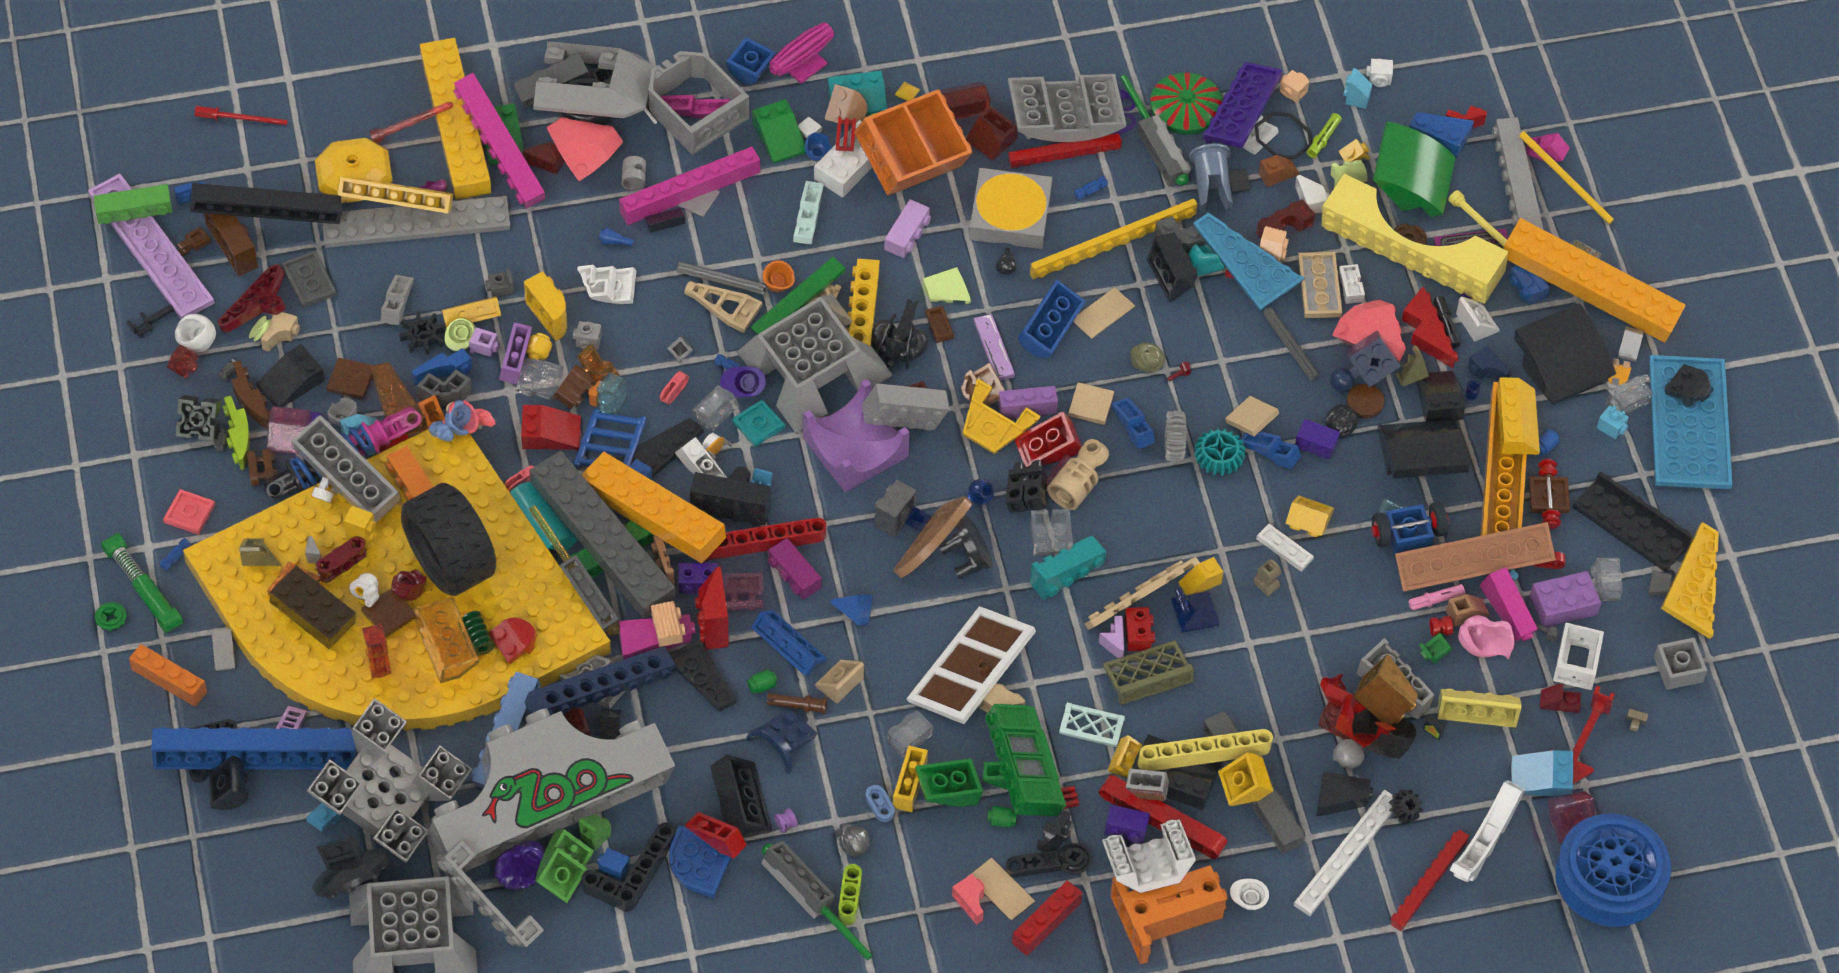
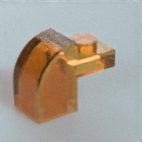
[577,345,620,388]

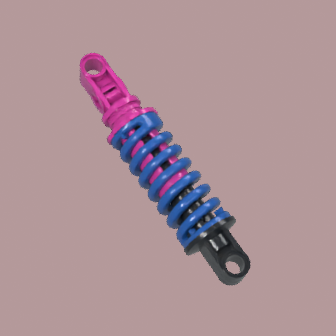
[263,407,421,499]

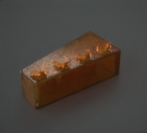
[370,362,427,439]

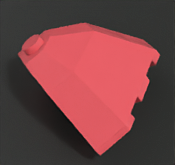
[547,117,623,181]
[1332,300,1406,362]

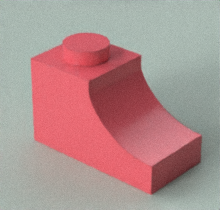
[952,874,985,925]

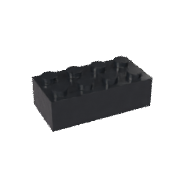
[690,472,771,526]

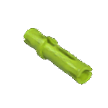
[1306,113,1342,158]

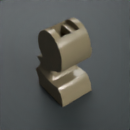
[1253,559,1281,596]

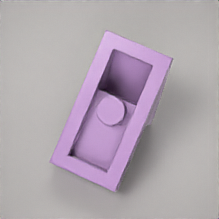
[1099,616,1124,658]

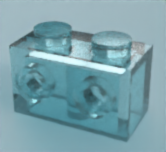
[597,372,627,415]

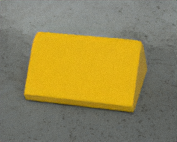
[1108,735,1142,778]

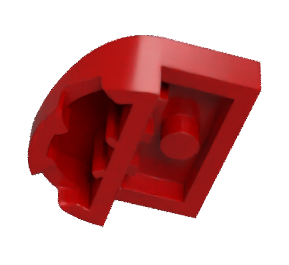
[489,617,537,664]

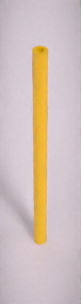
[1519,131,1614,224]

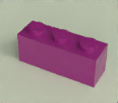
[768,538,822,600]

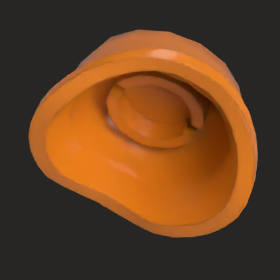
[762,260,795,293]

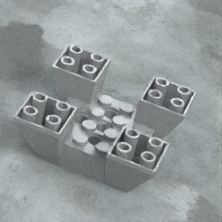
[737,294,892,434]
[307,698,472,863]
[349,876,478,973]

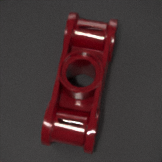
[316,536,367,583]

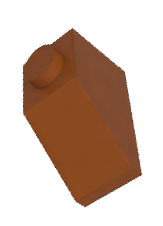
[1258,155,1299,187]

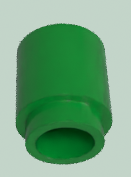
[747,669,777,694]
[987,806,1017,828]

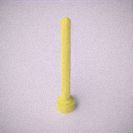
[1448,190,1507,247]

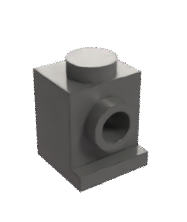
[485,268,514,297]

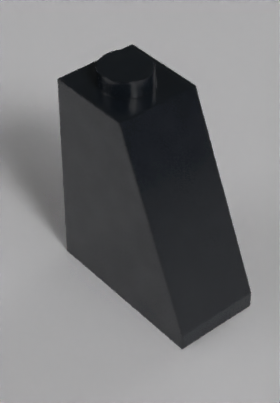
[1316,772,1373,816]

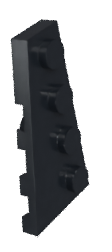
[623,418,704,478]
[669,639,736,711]

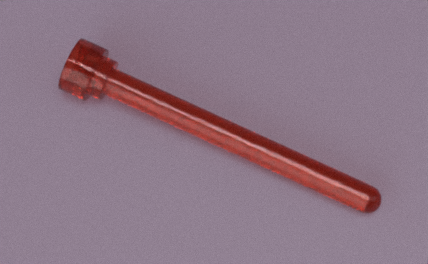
[370,101,453,144]

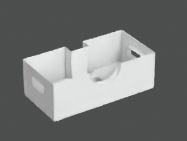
[1338,264,1365,304]

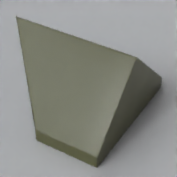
[1396,345,1429,386]
[239,538,281,566]

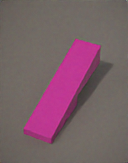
[660,95,731,119]

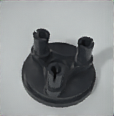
[939,515,992,579]

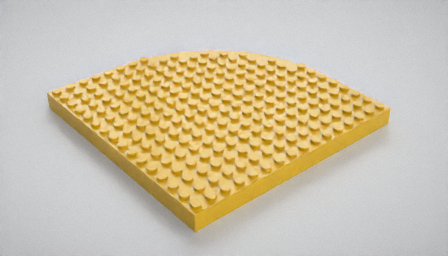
[183,429,611,731]

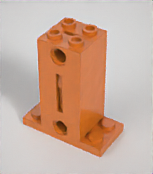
[1110,865,1228,965]

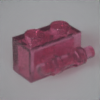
[722,572,764,610]

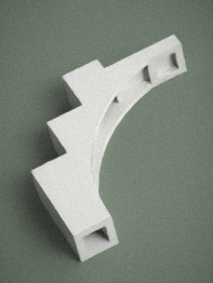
[1450,780,1525,882]

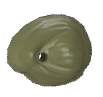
[1130,343,1165,372]

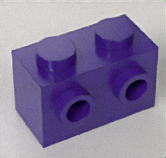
[1295,419,1340,460]
[678,563,718,594]
[1104,805,1150,844]

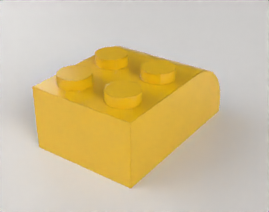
[524,271,567,341]

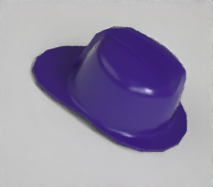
[720,367,766,397]

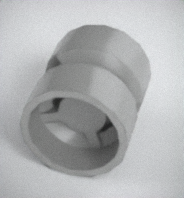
[621,156,646,191]

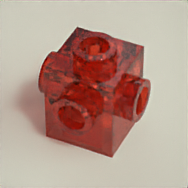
[167,345,199,379]

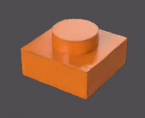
[588,380,606,407]

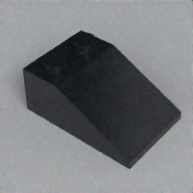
[256,344,325,410]
[1416,371,1465,421]

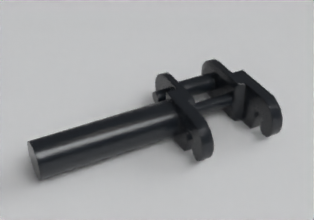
[126,304,174,338]

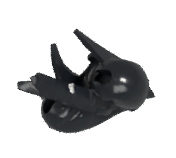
[872,299,929,371]

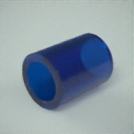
[1465,380,1480,400]

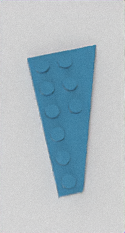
[1193,213,1305,311]

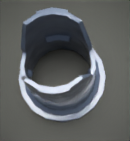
[1189,144,1234,212]

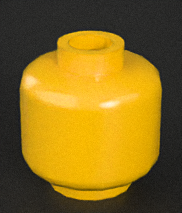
[526,333,552,362]

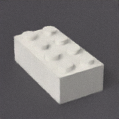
[814,120,872,198]

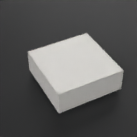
[798,117,822,139]

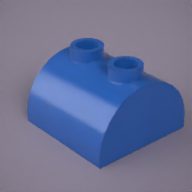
[726,37,776,85]

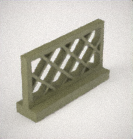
[1103,640,1194,705]

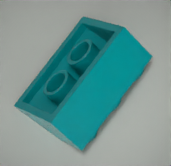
[827,70,887,115]

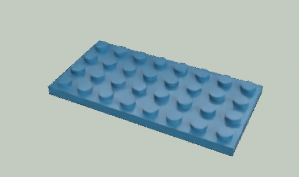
[1649,355,1732,489]

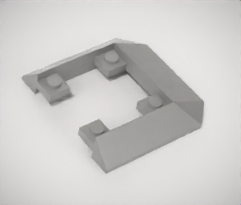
[533,41,655,118]

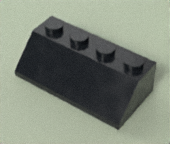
[710,754,772,838]

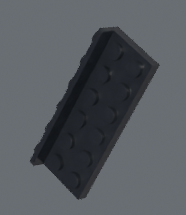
[1573,472,1693,573]

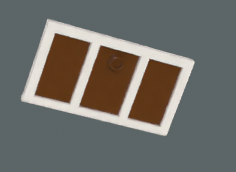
[906,606,1036,724]

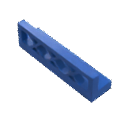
[751,610,827,676]

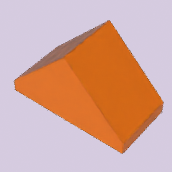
[417,395,445,430]

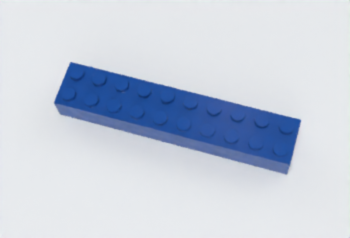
[151,727,356,770]

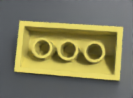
[1437,689,1521,728]

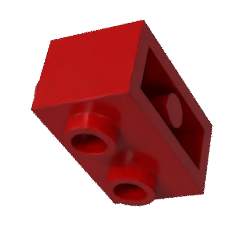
[1124,607,1155,651]

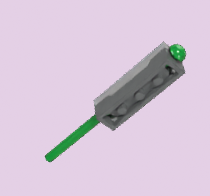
[1120,75,1191,186]
[761,840,873,961]

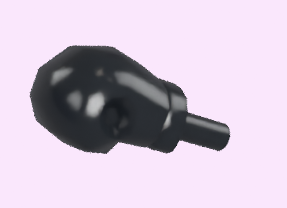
[996,248,1016,274]

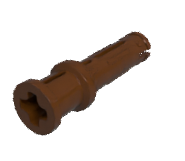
[767,693,828,715]

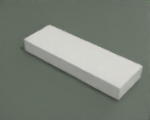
[1256,524,1314,572]

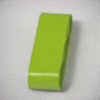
[838,864,862,925]

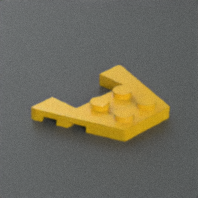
[962,379,1041,454]

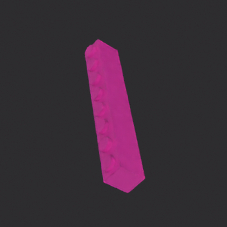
[453,73,545,209]
[619,147,760,225]

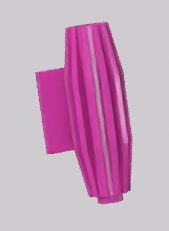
[769,22,835,84]

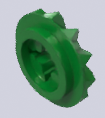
[95,602,127,632]

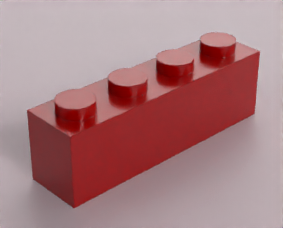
[1012,880,1082,956]

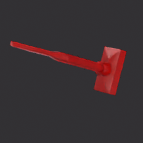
[1550,686,1615,785]

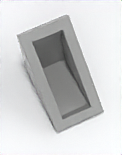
[1618,326,1644,362]

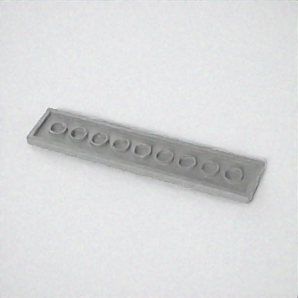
[323,196,510,248]

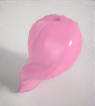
[1458,615,1515,659]

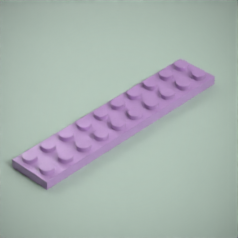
[88,174,215,319]

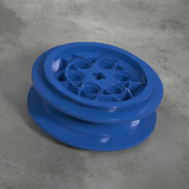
[1555,814,1671,927]

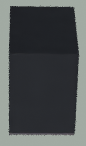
[600,709,621,740]

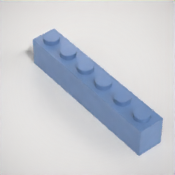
[471,672,541,789]

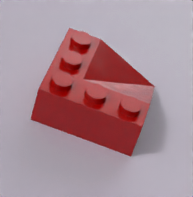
[695,567,729,650]

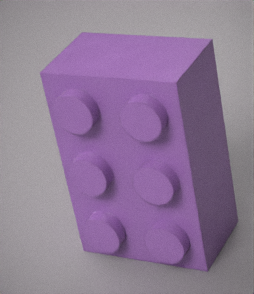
[1530,571,1601,627]

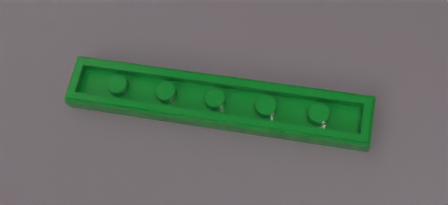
[751,257,846,335]

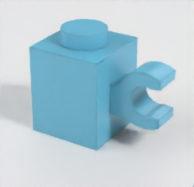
[1597,405,1628,440]

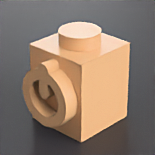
[1280,70,1309,103]

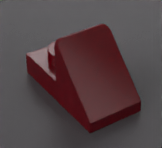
[1540,683,1581,713]

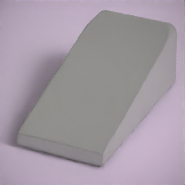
[212,628,235,671]

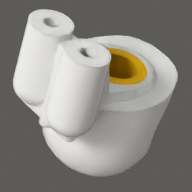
[350,573,379,607]

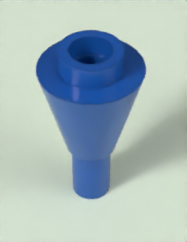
[599,226,634,246]

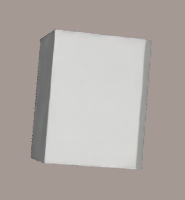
[1456,297,1500,342]

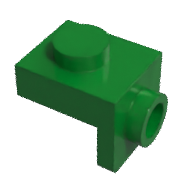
[1419,633,1453,664]

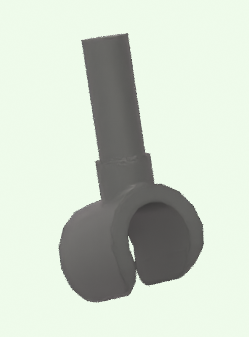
[1535,622,1558,642]

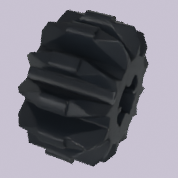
[1388,789,1423,823]

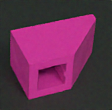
[1525,133,1570,162]

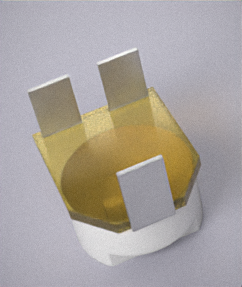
[312,477,339,503]

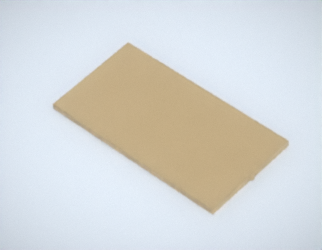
[1073,287,1135,339]
[970,858,1035,921]

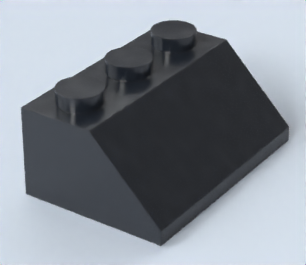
[1146,232,1198,302]

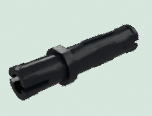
[1434,296,1461,349]

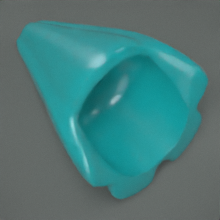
[1188,244,1225,277]

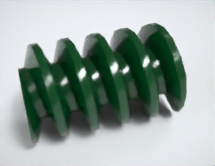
[459,611,495,656]

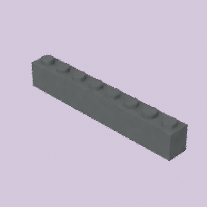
[1202,711,1305,855]

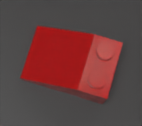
[521,405,581,450]
[1014,411,1082,468]

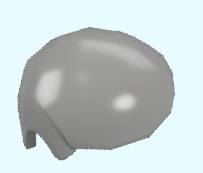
[327,398,357,426]
[1333,739,1365,769]

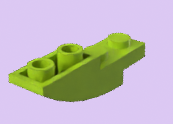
[222,395,250,470]

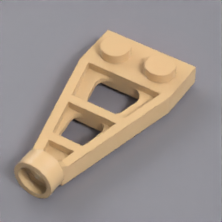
[684,281,762,333]

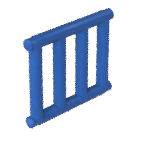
[573,409,647,468]

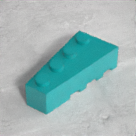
[1030,536,1106,600]

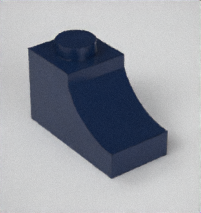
[1468,346,1511,381]

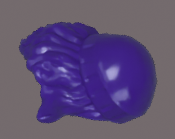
[494,840,545,890]

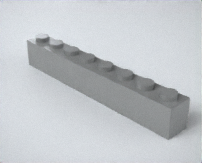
[1492,117,1544,230]

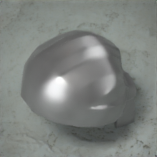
[834,824,870,857]

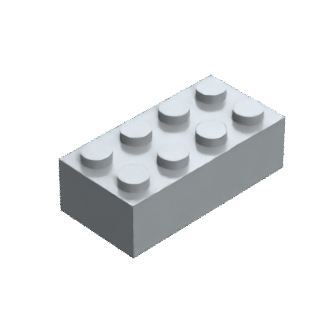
[862,383,949,431]

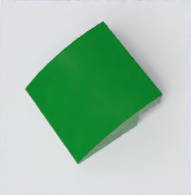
[1373,122,1455,217]

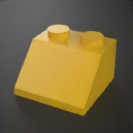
[1285,495,1334,537]
[1218,752,1273,806]

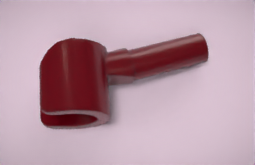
[1167,361,1191,382]

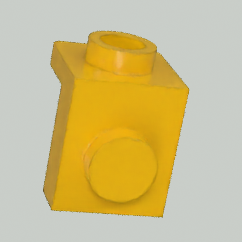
[1339,139,1371,162]

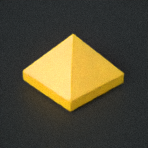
[895,82,920,101]

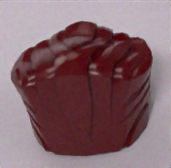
[391,569,426,601]

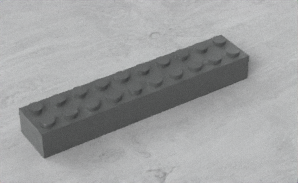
[529,451,675,619]

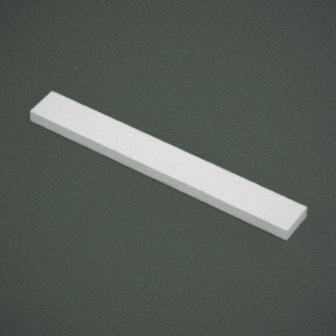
[1294,790,1393,916]

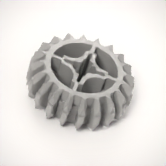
[1164,410,1186,462]

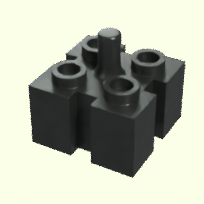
[176,395,221,441]

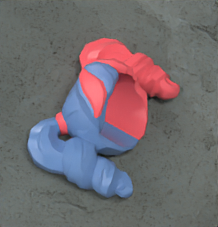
[429,400,496,441]

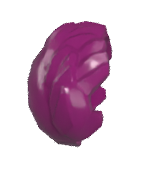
[420,179,447,192]

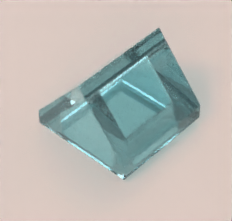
[1378,497,1404,514]

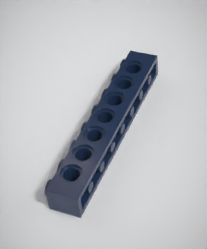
[524,646,676,716]

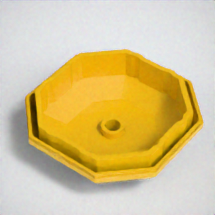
[315,138,392,203]

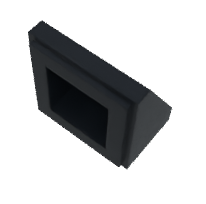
[1229,168,1250,194]

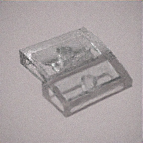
[516,358,564,401]

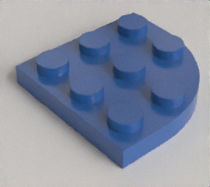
[669,825,731,898]

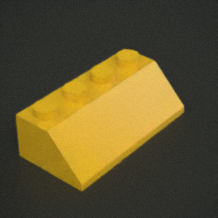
[1497,377,1540,455]

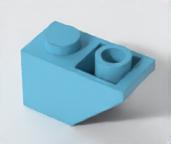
[1343,68,1372,109]

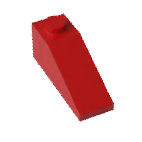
[685,812,747,859]

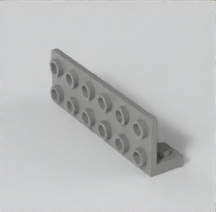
[435,840,544,947]

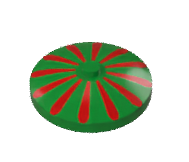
[1150,72,1223,135]

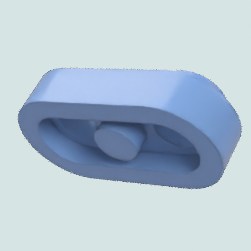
[865,785,895,822]

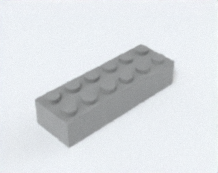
[291,415,401,522]

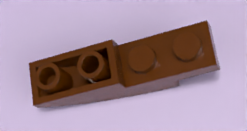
[231,361,273,430]

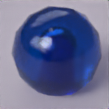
[968,479,994,505]

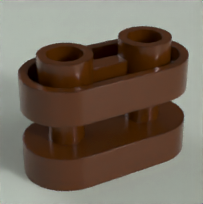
[247,448,277,487]

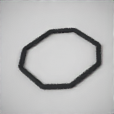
[1255,112,1312,159]

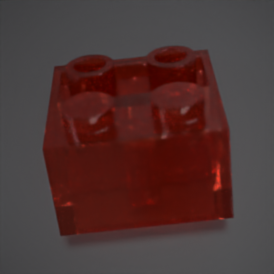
[966,106,1018,161]

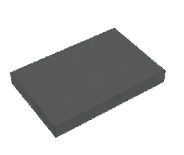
[281,250,337,308]

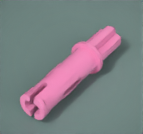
[1408,584,1465,610]

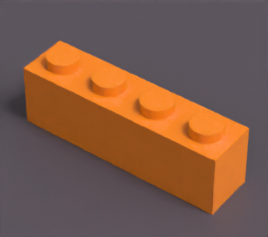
[385,446,434,501]
[129,644,207,707]

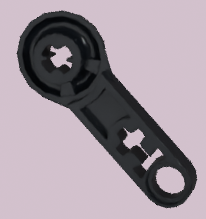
[1006,843,1091,877]

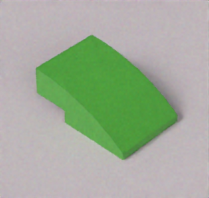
[535,828,594,903]

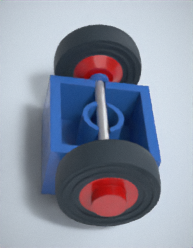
[1371,502,1449,555]

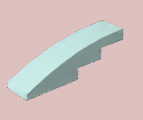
[793,181,824,244]

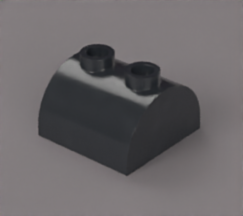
[209,756,248,810]

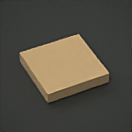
[1068,382,1114,425]
[1225,396,1279,436]

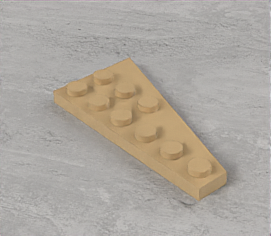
[1084,556,1200,630]

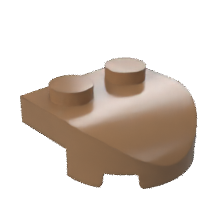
[825,84,868,126]
[961,363,1006,406]

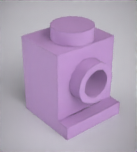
[469,328,500,357]

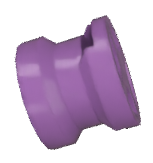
[774,808,798,833]

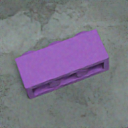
[499,322,532,385]
[998,386,1058,419]

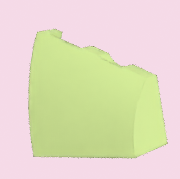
[1331,160,1368,188]
[922,267,971,304]

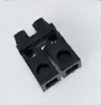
[1005,460,1047,513]

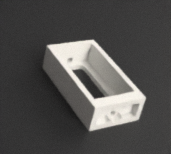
[1553,623,1604,690]

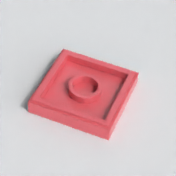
[163,489,216,535]

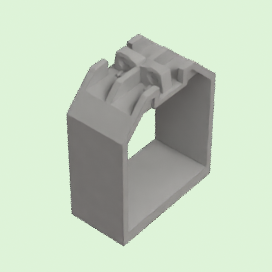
[649,51,749,155]

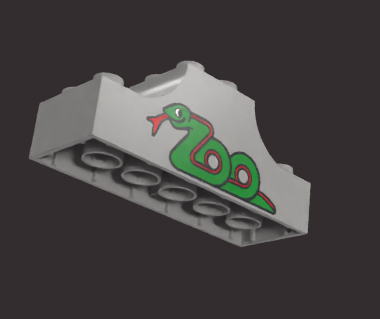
[427,708,675,876]

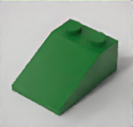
[752,99,805,164]
[485,103,525,166]
[915,758,983,807]

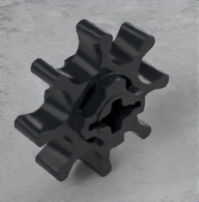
[399,311,446,355]

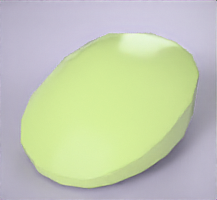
[445,318,475,351]

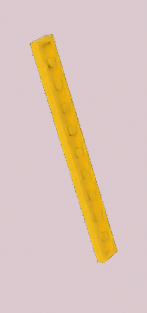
[1030,199,1198,280]

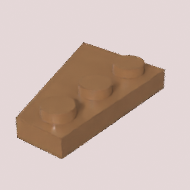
[651,535,674,585]

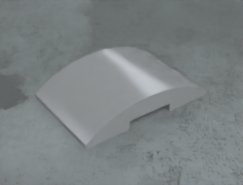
[1008,74,1126,142]

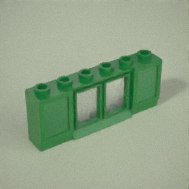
[985,704,1066,816]

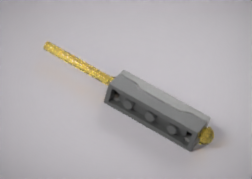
[529,505,620,635]

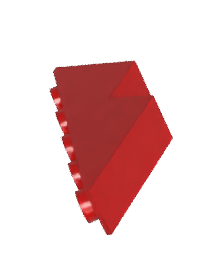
[1401,286,1458,368]

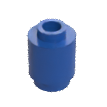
[1538,429,1560,457]

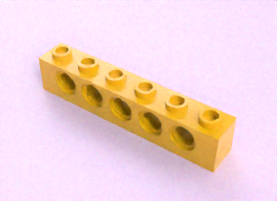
[338,176,453,213]
[846,259,880,346]

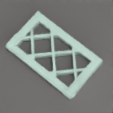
[1059,702,1125,747]

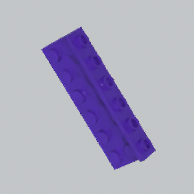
[1203,62,1282,148]

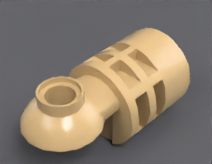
[1047,439,1109,510]

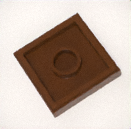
[327,357,375,400]
[361,589,417,638]

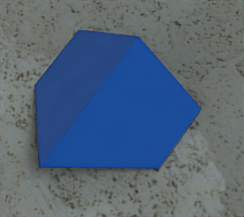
[830,595,873,625]

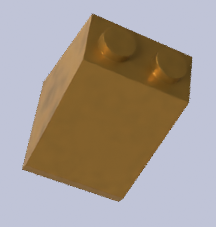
[1353,654,1418,726]

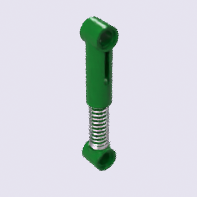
[100,533,184,634]

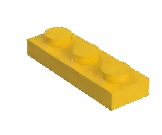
[442,296,501,329]

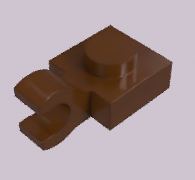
[177,227,211,257]

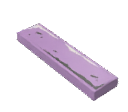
[974,314,1015,381]

